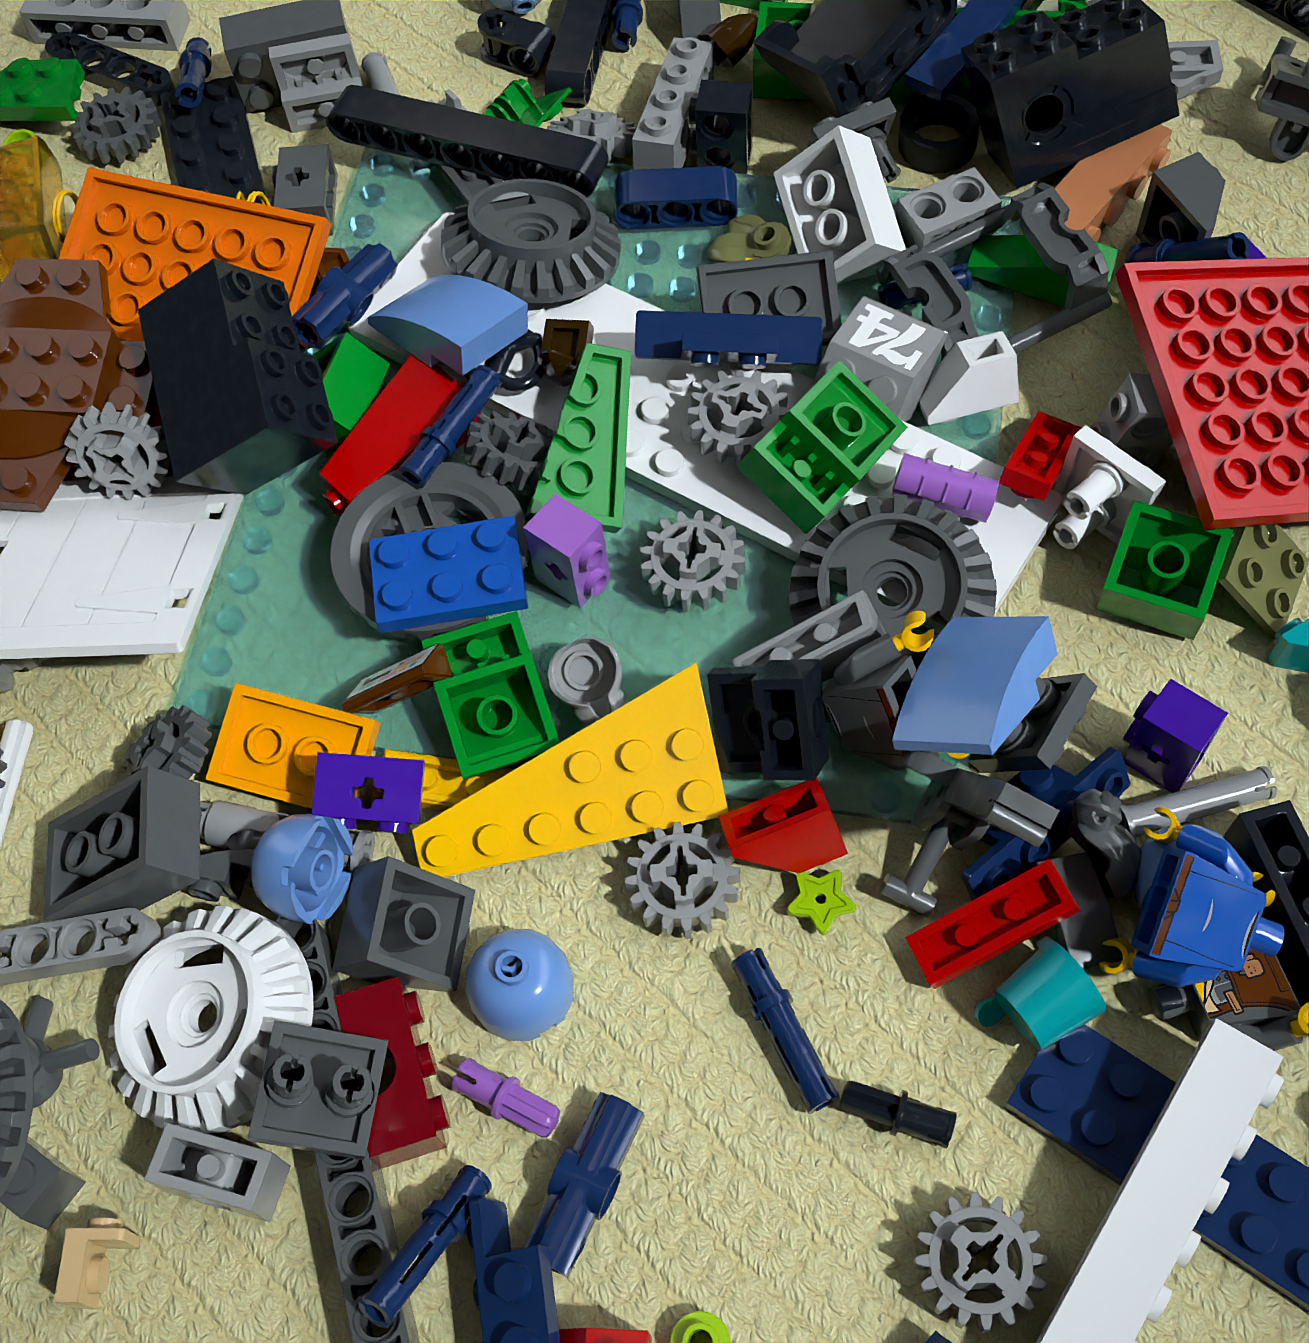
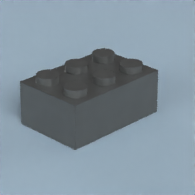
[219,0,349,114]
[43,765,202,932]

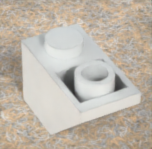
[918,331,1019,425]

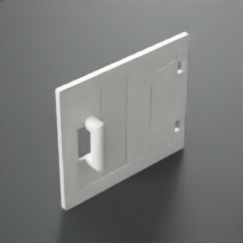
[0,476,245,659]

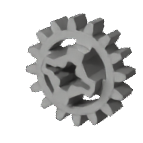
[547,109,637,161]
[688,368,790,466]
[64,402,171,500]
[640,510,746,612]
[625,822,740,939]
[913,1192,1047,1333]

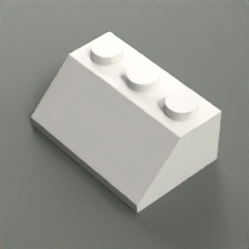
[773,125,906,284]

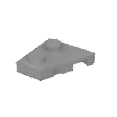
[1168,40,1223,100]

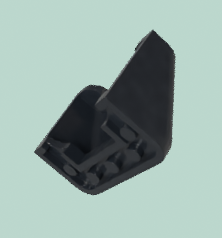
[753,0,957,118]

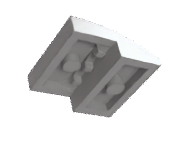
[268,33,363,133]

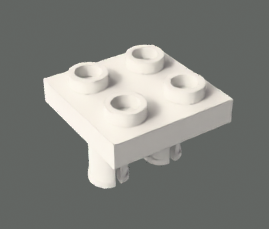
[1053,425,1166,549]

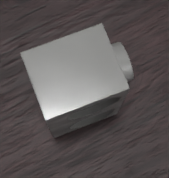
[896,167,1002,248]
[1090,373,1173,470]

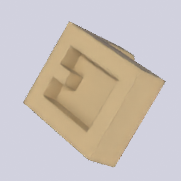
[54,1218,141,1309]

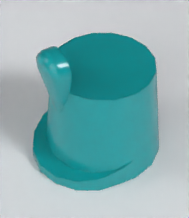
[974,936,1107,1051]

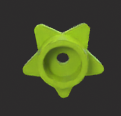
[787,869,857,935]

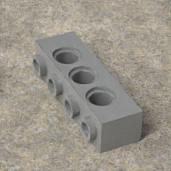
[19,0,190,51]
[632,37,714,170]

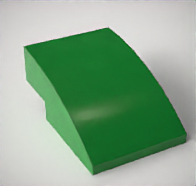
[736,360,908,534]
[421,611,560,780]

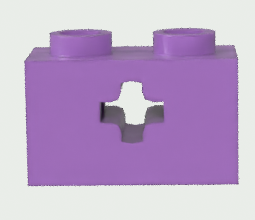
[523,493,610,608]

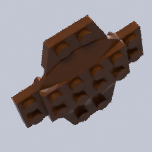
[0,258,157,511]

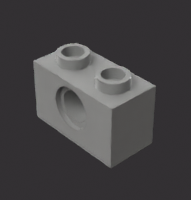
[144,1123,291,1222]

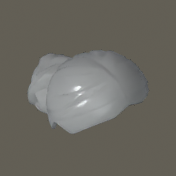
[547,637,625,729]

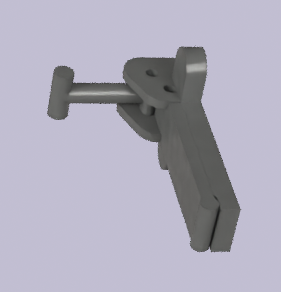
[1255,36,1309,161]
[879,750,1060,917]

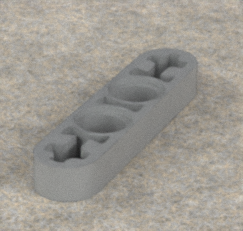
[0,908,161,986]

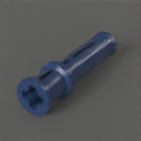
[1124,232,1250,263]

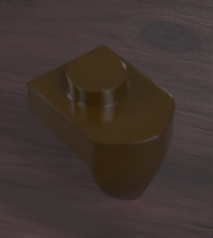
[699,14,758,67]
[538,319,594,387]

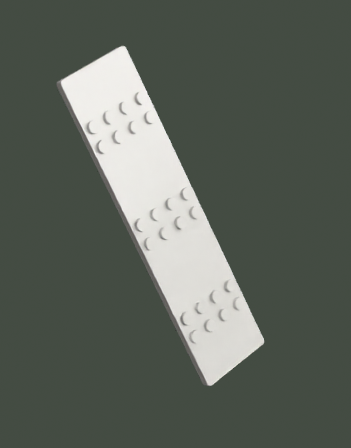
[347,212,1062,632]

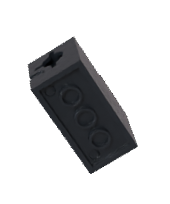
[961,0,1180,189]
[138,258,338,495]

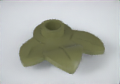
[706,215,791,263]

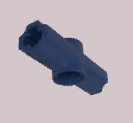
[292,243,398,350]
[524,1092,645,1278]

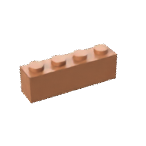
[1054,124,1172,242]

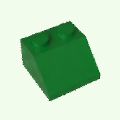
[311,332,390,448]
[1096,500,1234,640]

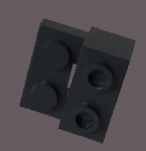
[707,659,830,780]

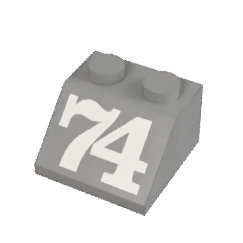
[813,296,948,421]

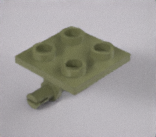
[1218,524,1309,639]

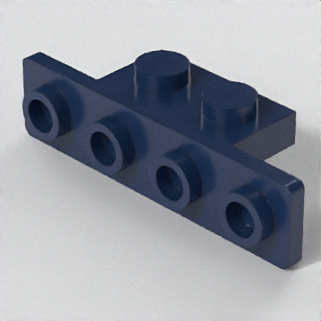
[635,310,823,369]
[962,746,1130,901]
[467,1197,561,1343]

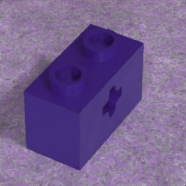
[1123,678,1228,793]
[312,752,425,833]

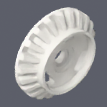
[108,906,313,1135]

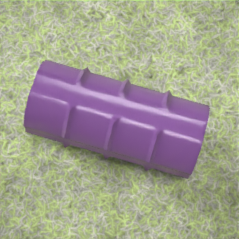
[891,453,999,523]

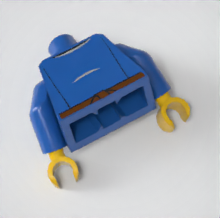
[1099,807,1284,988]

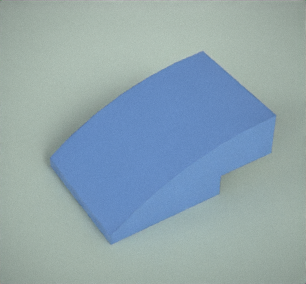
[367,274,528,376]
[892,616,1058,755]

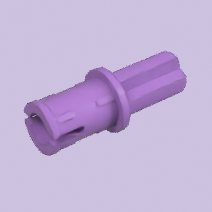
[452,1058,560,1138]

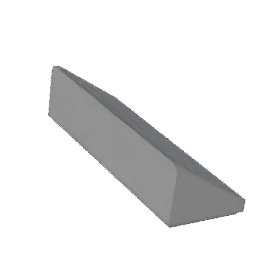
[732,590,886,683]

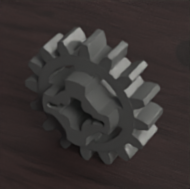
[70,87,162,164]
[464,411,552,491]
[118,705,212,782]

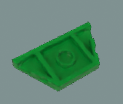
[0,57,85,121]

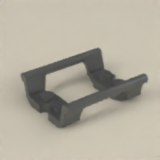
[876,182,1112,360]

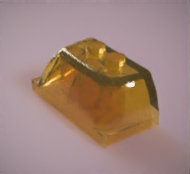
[0,136,67,283]

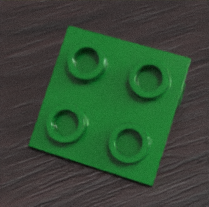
[482,79,572,127]

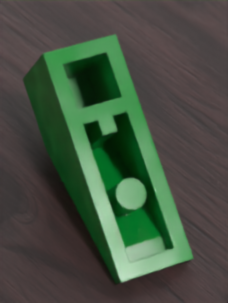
[965,235,1118,307]

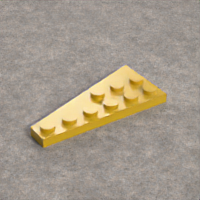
[412,662,728,877]

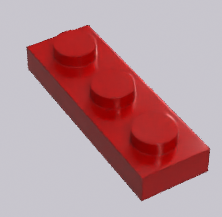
[999,411,1082,502]
[905,859,1081,989]

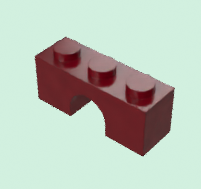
[334,976,451,1169]

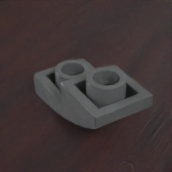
[188,849,254,902]
[1033,852,1123,969]

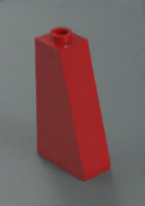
[319,354,481,517]

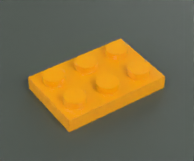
[205,683,381,809]

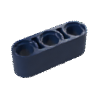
[613,166,738,229]

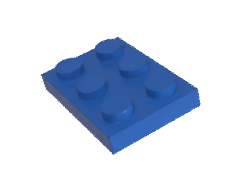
[369,515,528,633]

